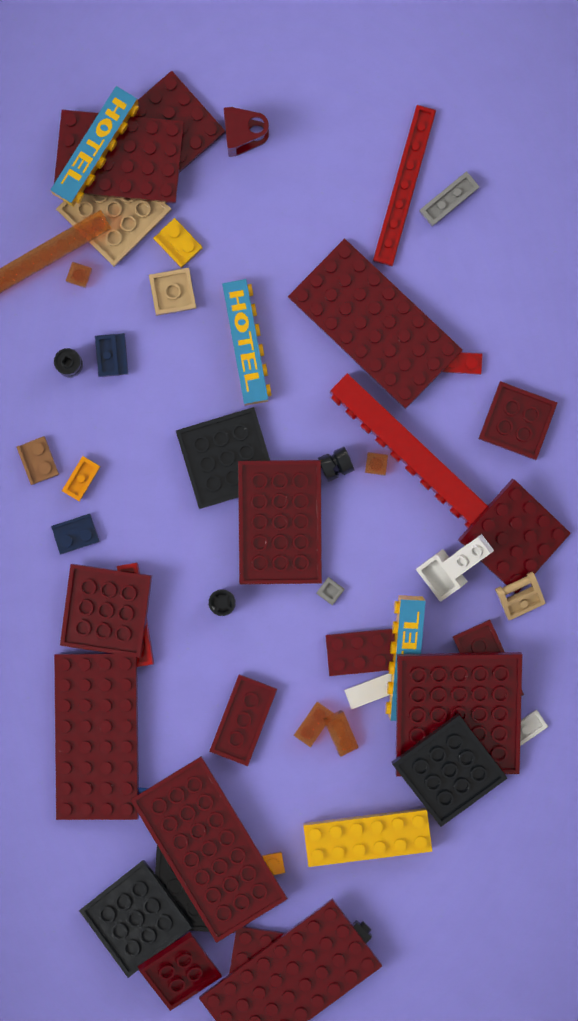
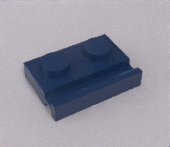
[95,333,129,377]
[51,514,100,555]

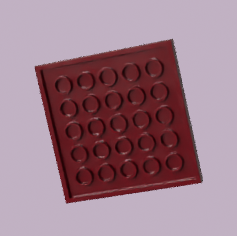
[396,652,522,777]

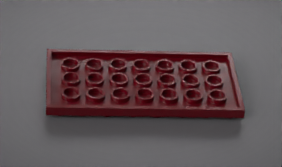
[288,238,463,409]
[54,654,139,820]
[130,756,288,943]
[199,898,382,1021]

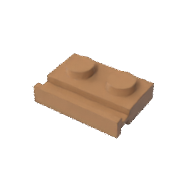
[17,436,59,485]

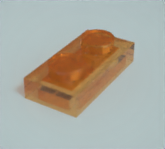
[294,702,334,747]
[323,710,359,757]

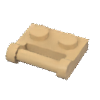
[495,572,546,621]

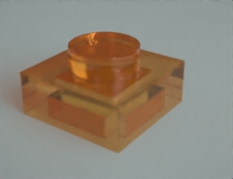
[66,262,92,289]
[365,452,388,476]

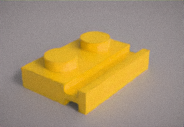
[153,218,203,268]

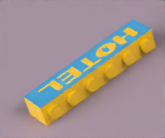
[50,86,139,207]
[222,279,272,406]
[385,595,426,721]

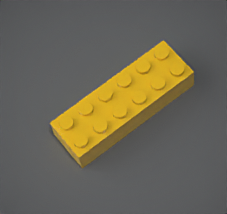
[303,808,432,867]

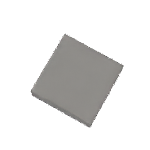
[316,577,345,605]

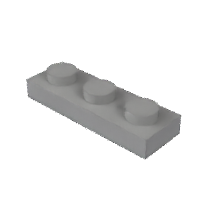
[419,171,479,227]

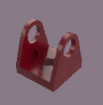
[224,107,269,157]

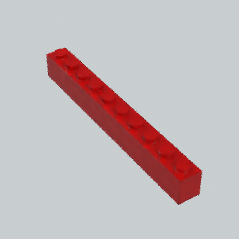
[330,373,487,528]

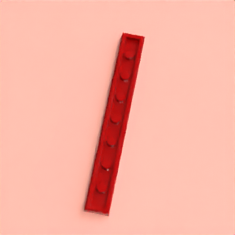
[373,105,436,266]

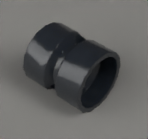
[54,348,83,378]
[318,447,355,482]
[208,589,236,616]

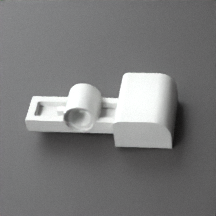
[416,534,494,602]

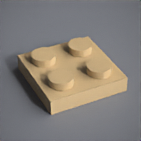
[149,268,196,316]

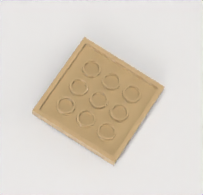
[56,195,172,267]

